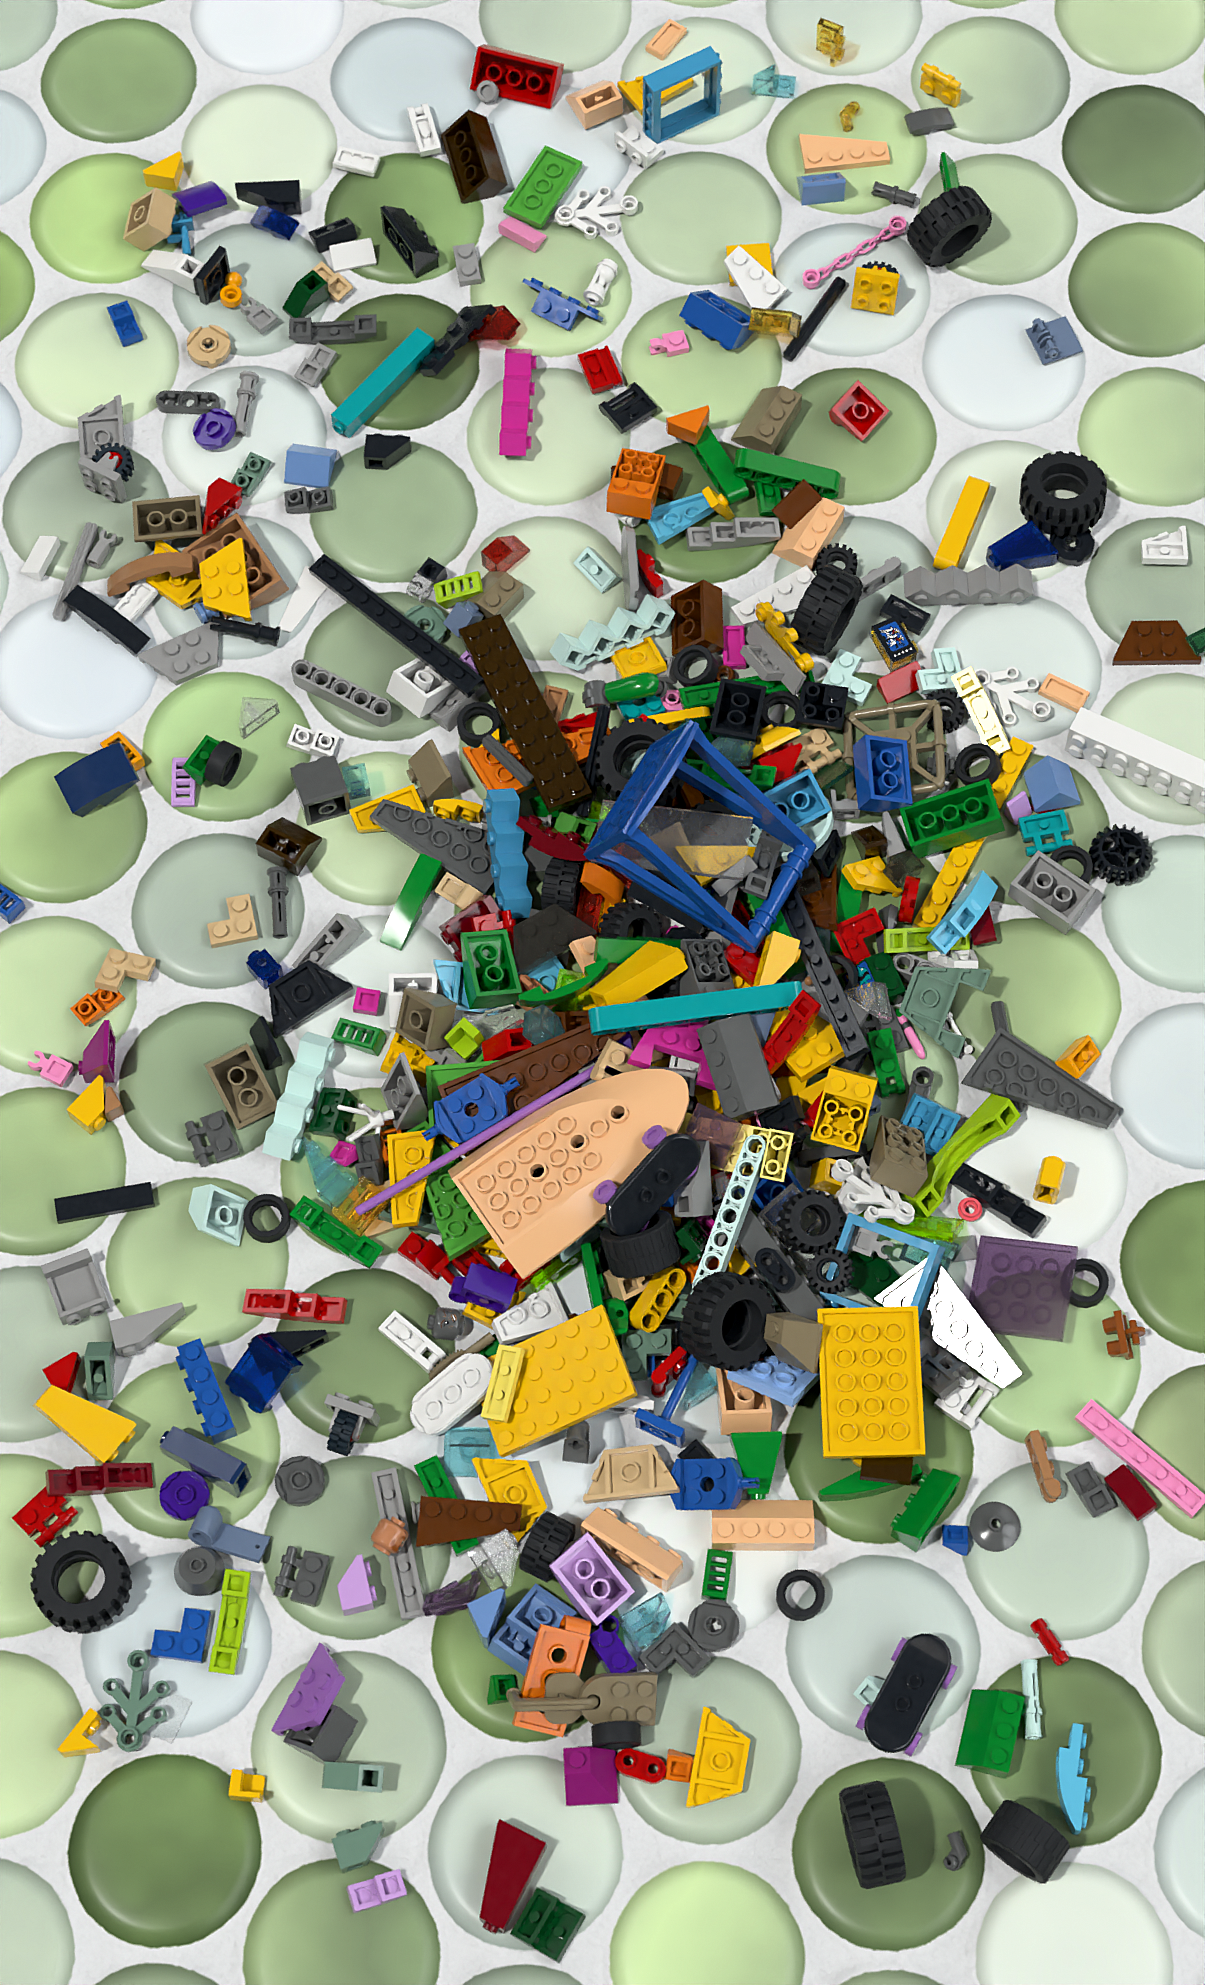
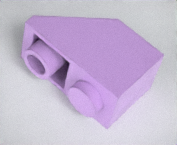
[337,1554,377,1616]

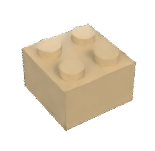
[123,188,177,251]

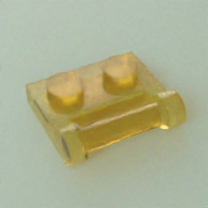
[331,1175,391,1237]

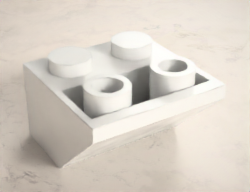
[389,973,438,1029]

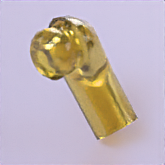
[839,101,860,132]

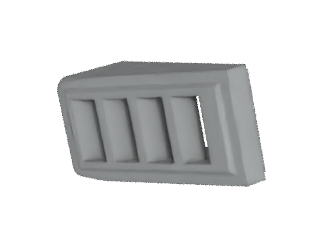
[881,811,906,866]

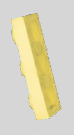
[481,1344,525,1423]

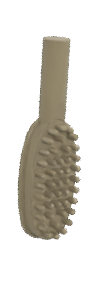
[429,1332,495,1381]

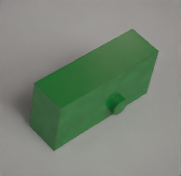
[899,778,1005,859]

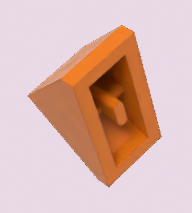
[666,405,710,445]

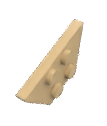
[583,1444,680,1504]

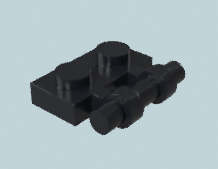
[758,1095,811,1144]

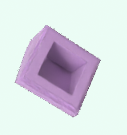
[1004,791,1032,825]

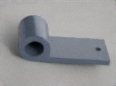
[188,1506,270,1563]

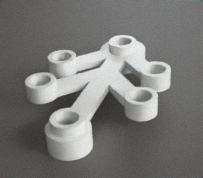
[555,186,638,240]
[975,667,1051,728]
[831,1159,915,1225]

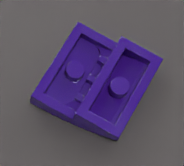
[172,181,227,218]

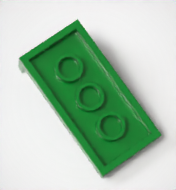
[581,1243,629,1349]

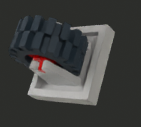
[78,443,134,504]
[324,1392,380,1456]

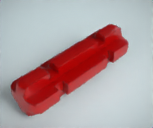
[1030,1618,1069,1666]

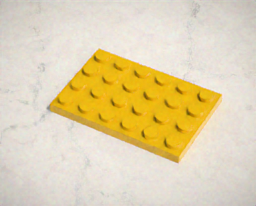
[481,1305,638,1458]
[817,1306,925,1459]

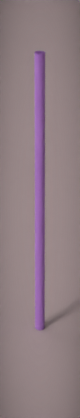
[355,1065,610,1216]

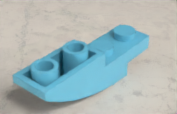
[926,870,998,954]
[1056,1723,1091,1835]

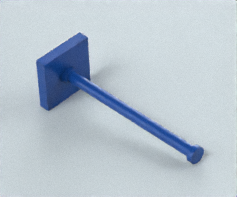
[634,1354,698,1448]

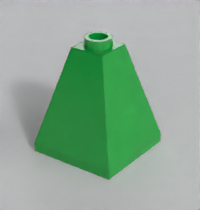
[730,1431,782,1500]

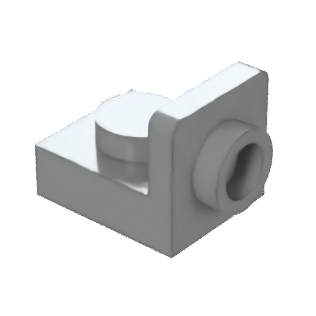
[827,789,860,820]

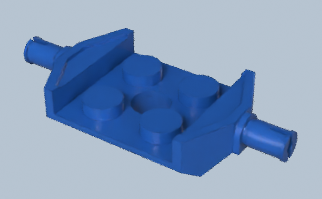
[422,1073,520,1145]
[670,1457,760,1510]

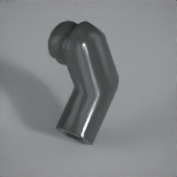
[944,1831,967,1871]

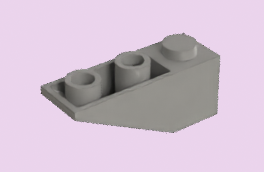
[673,1141,713,1217]

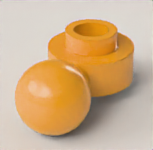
[220,271,242,308]

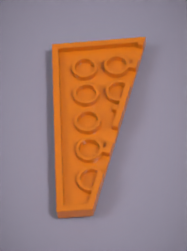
[462,727,611,794]

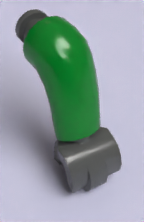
[582,672,668,708]

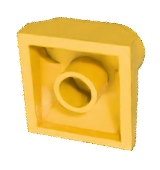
[740,724,801,763]

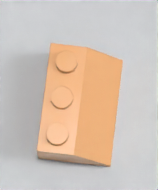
[772,498,845,571]

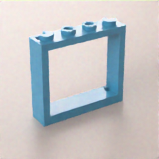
[643,46,723,144]
[819,1212,945,1320]

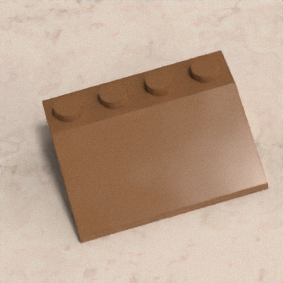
[182,513,289,619]

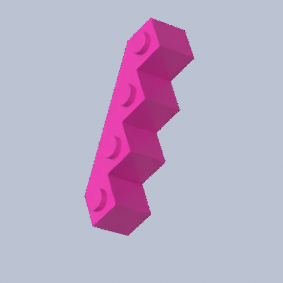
[499,348,537,456]

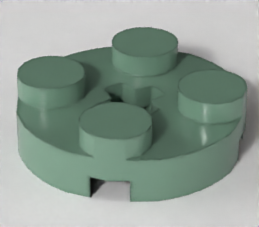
[404,605,447,643]

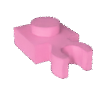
[28,1051,74,1088]

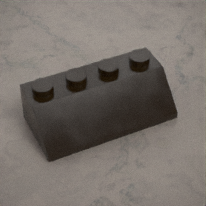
[441,110,508,204]

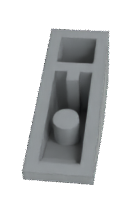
[292,913,364,969]
[109,1302,186,1357]

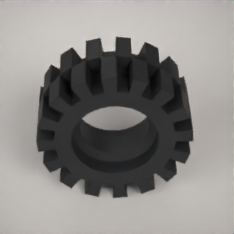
[816,543,857,575]
[922,689,965,734]
[806,1248,855,1294]

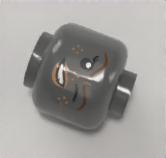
[427,1307,464,1341]

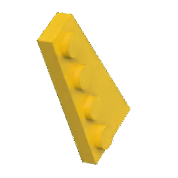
[387,1130,436,1228]

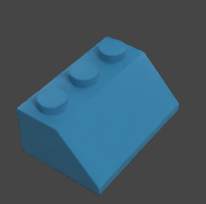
[758,769,831,831]

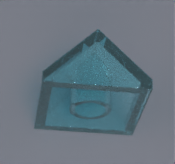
[444,1427,496,1477]

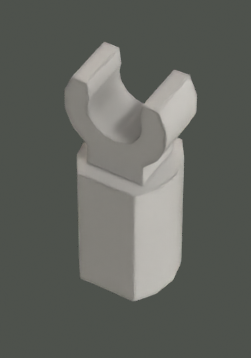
[86,529,118,569]

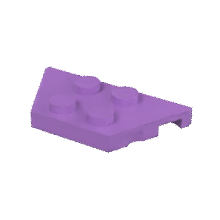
[271,1643,346,1736]

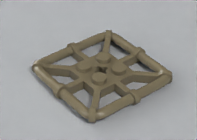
[842,699,946,800]

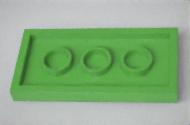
[503,145,583,229]

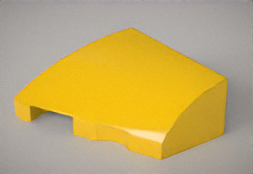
[380,1032,435,1088]

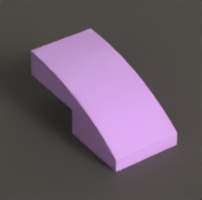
[346,1869,407,1914]

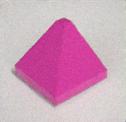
[327,1141,359,1167]

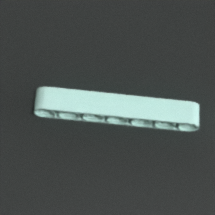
[692,1135,767,1291]

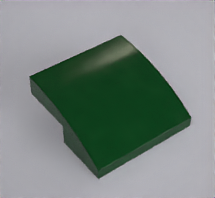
[510,1887,586,1963]

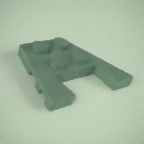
[899,966,992,1058]

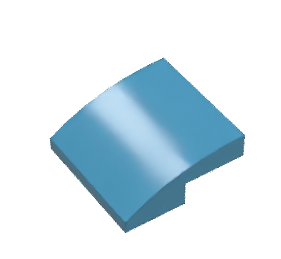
[900,1093,961,1156]

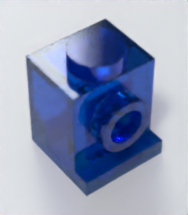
[246,948,284,989]

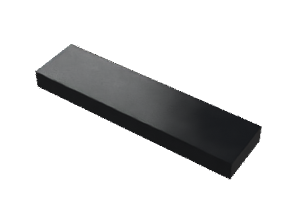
[54,1182,155,1224]

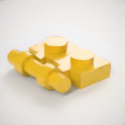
[920,63,961,108]

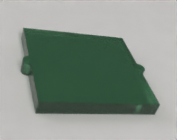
[814,760,855,792]

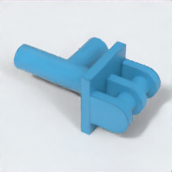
[167,212,195,256]

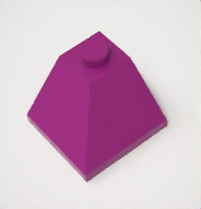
[78,1020,116,1083]
[563,1747,618,1806]

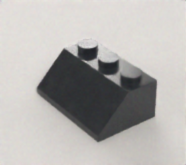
[380,205,440,279]

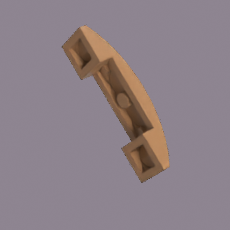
[107,552,193,597]

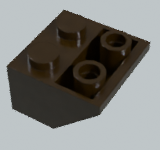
[255,817,322,876]

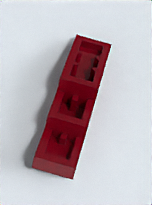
[45,1463,153,1497]

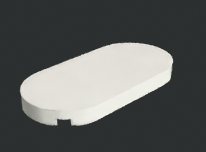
[410,1353,493,1436]

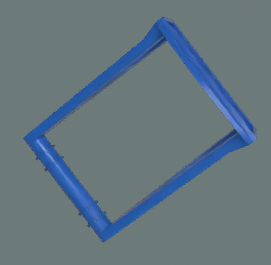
[583,719,817,953]

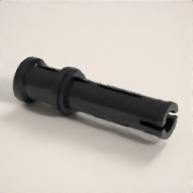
[210,616,281,647]

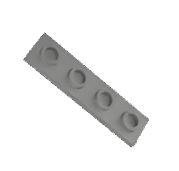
[740,621,806,695]

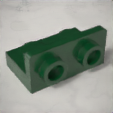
[308,1087,358,1141]
[675,1217,710,1265]

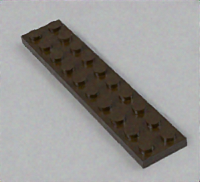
[458,614,592,813]

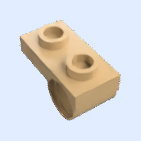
[434,872,484,910]

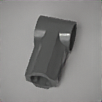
[904,1066,934,1112]

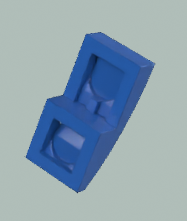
[107,300,143,347]

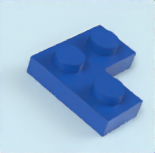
[150,1608,211,1663]

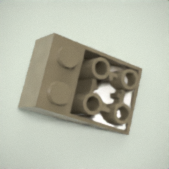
[869,1115,928,1198]

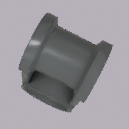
[562,1420,590,1464]

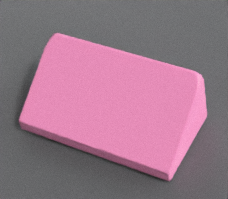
[498,216,547,253]

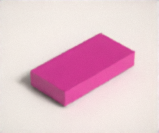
[722,625,746,670]

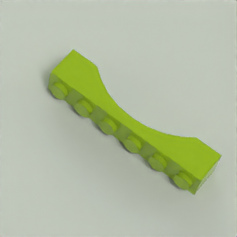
[899,1094,1021,1218]

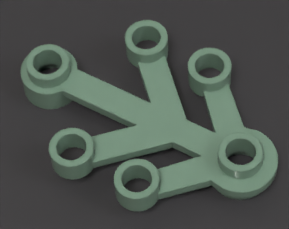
[100,1650,170,1752]

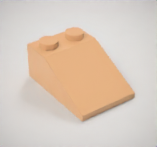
[715,1358,772,1435]

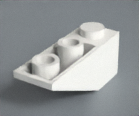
[141,250,205,294]

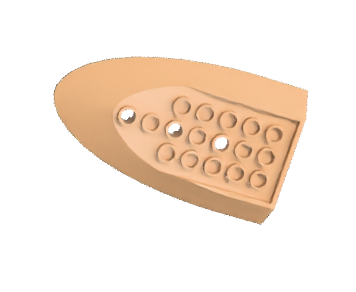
[448,1069,689,1279]

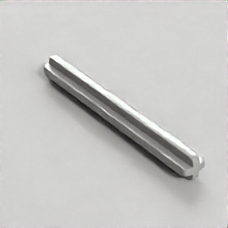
[52,522,98,621]

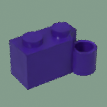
[448,1263,518,1314]
[588,1615,637,1673]

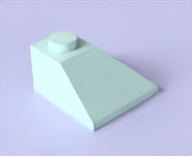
[188,1184,248,1247]

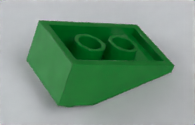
[460,929,522,1010]

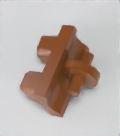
[1102,1310,1146,1360]

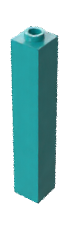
[331,327,435,438]

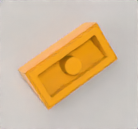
[1055,1035,1101,1079]

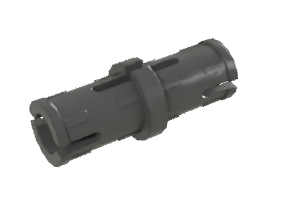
[872,181,917,207]

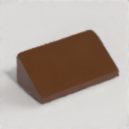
[771,479,822,529]

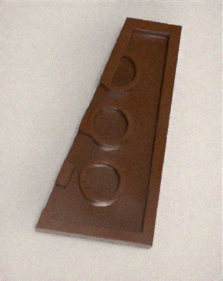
[416,1496,522,1548]

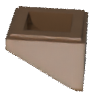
[105,1086,124,1122]

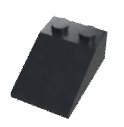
[709,678,767,742]

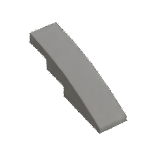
[685,518,781,551]

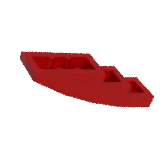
[242,1289,347,1324]

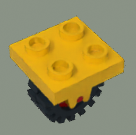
[851,261,900,315]

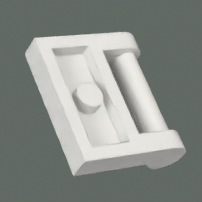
[934,1369,999,1430]

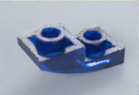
[250,205,300,241]

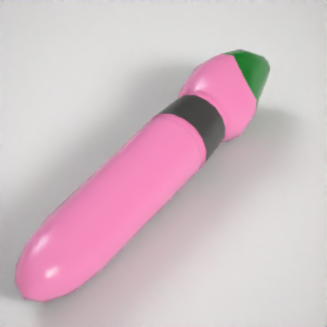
[895,1008,925,1059]

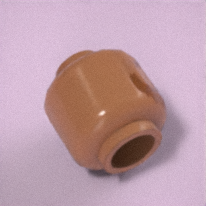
[371,1516,408,1556]

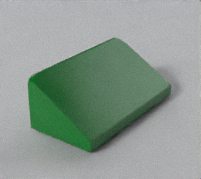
[939,152,960,192]
[182,735,219,786]

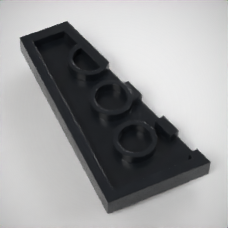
[419,304,497,376]

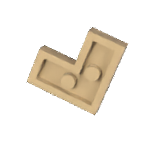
[207,894,258,948]
[95,948,156,993]

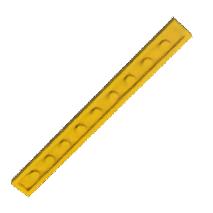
[912,736,1034,928]

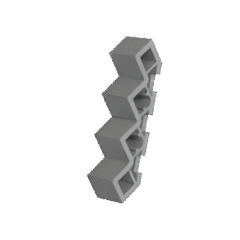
[903,564,1033,606]

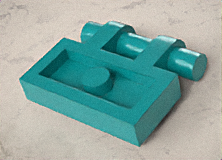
[1018,809,1073,856]

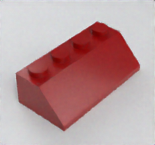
[470,44,564,109]

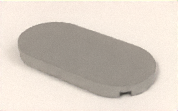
[621,526,639,611]

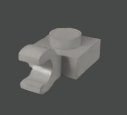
[425,1048,467,1065]

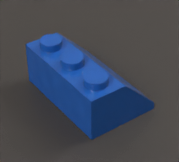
[679,290,760,350]
[853,735,913,812]

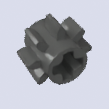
[927,752,955,779]

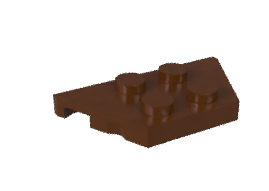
[1112,620,1202,666]
[796,863,838,931]

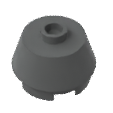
[174,1546,225,1596]

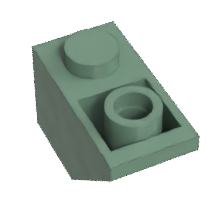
[322,1761,384,1793]
[331,1820,385,1874]

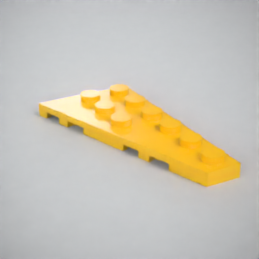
[731,973,845,1083]

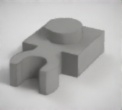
[240,297,278,335]
[848,1226,895,1260]

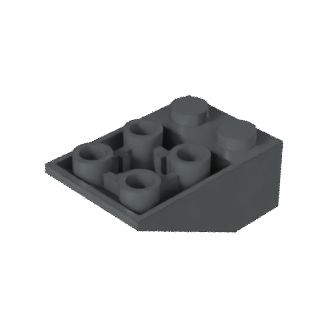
[680,939,735,996]

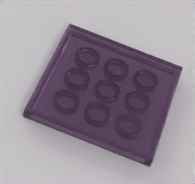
[969,1235,1079,1342]

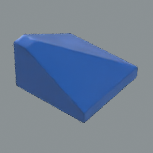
[942,1525,968,1556]

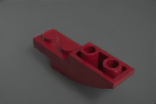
[516,815,594,862]

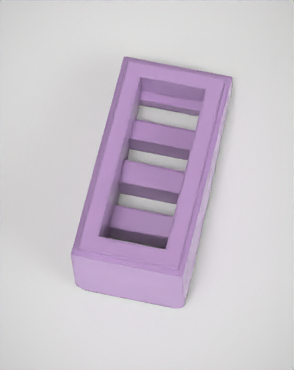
[171,758,196,807]

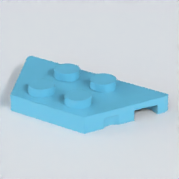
[433,959,524,1014]

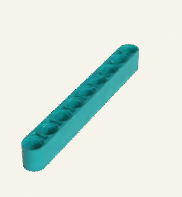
[588,981,802,1035]

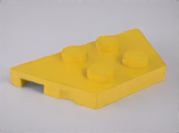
[199,538,252,621]
[146,540,203,610]
[471,1457,547,1550]
[686,1707,750,1808]

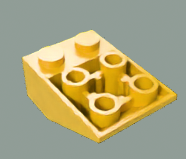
[811,1065,879,1152]

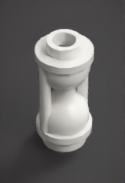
[583,259,618,306]

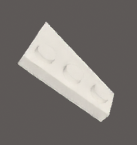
[724,246,787,320]
[491,1281,568,1345]

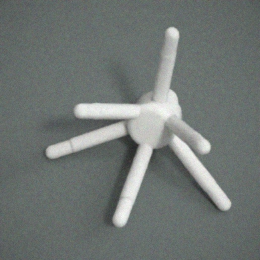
[337,1103,395,1142]

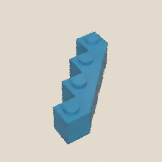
[483,788,532,919]

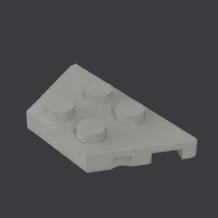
[78,395,125,461]
[138,622,219,686]

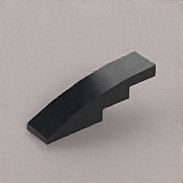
[62,584,151,657]
[950,1163,1047,1238]

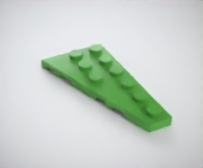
[407,1121,491,1262]

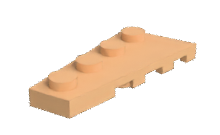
[799,134,890,174]

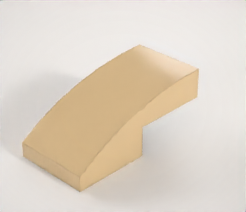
[307,261,353,302]

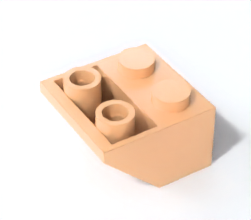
[566,80,623,130]

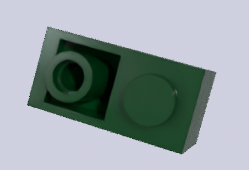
[282,270,330,318]

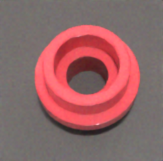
[958,1197,982,1222]

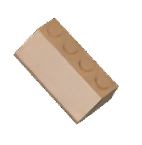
[712,1500,815,1551]
[581,1507,683,1593]

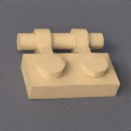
[783,727,842,774]

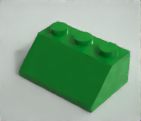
[890,1468,961,1552]
[955,1689,1025,1779]

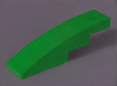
[380,853,442,951]
[594,936,682,964]
[818,1463,922,1502]

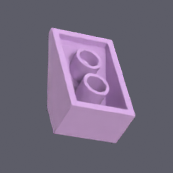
[549,1532,635,1626]

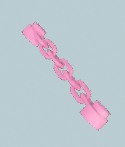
[802,216,906,289]

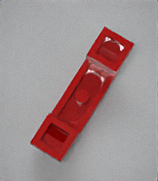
[762,990,821,1075]

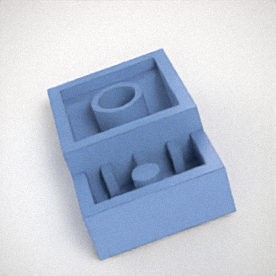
[488,1583,577,1676]

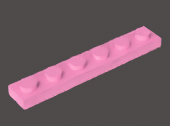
[1074,1399,1205,1519]

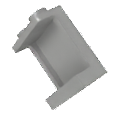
[41,1248,110,1325]

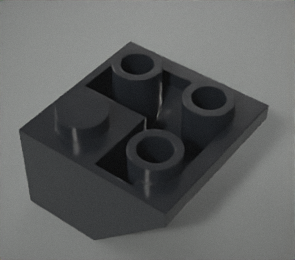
[796,681,849,730]

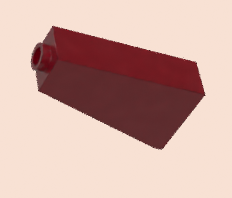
[479,1819,547,1934]

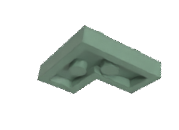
[622,1329,672,1381]

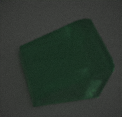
[1185,628,1205,656]

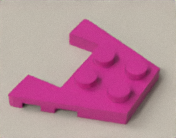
[627,1021,716,1091]

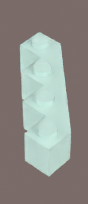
[549,594,675,671]
[262,1032,336,1161]

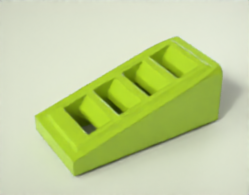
[434,571,483,609]

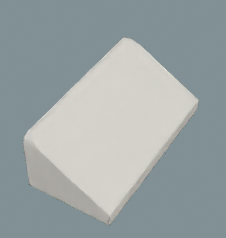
[329,238,377,273]
[20,536,60,581]

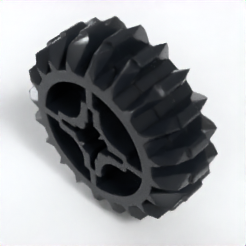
[1089,824,1153,886]

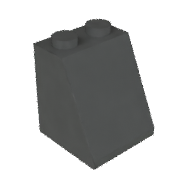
[290,755,351,826]

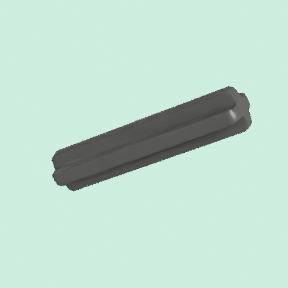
[482,734,534,787]

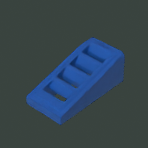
[0,884,26,924]

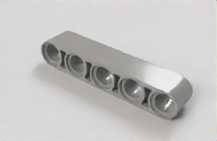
[291,659,392,727]

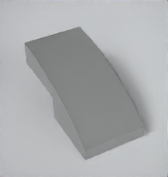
[294,343,338,387]

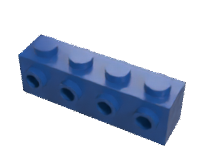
[175,1338,237,1445]

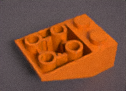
[606,448,666,520]

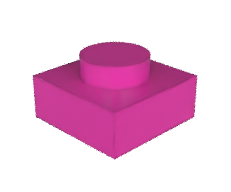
[353,987,381,1016]

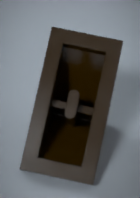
[851,825,888,860]

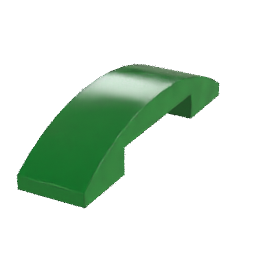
[684,759,777,793]
[829,865,863,954]
[518,958,609,1007]
[290,1195,384,1269]

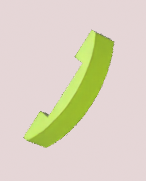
[883,927,970,953]
[208,1569,251,1675]

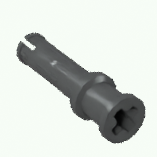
[267,866,289,939]

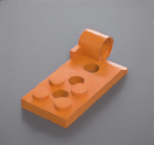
[512,1615,591,1737]

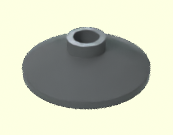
[969,1502,1020,1552]

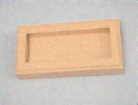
[645,19,687,61]
[1038,673,1090,713]

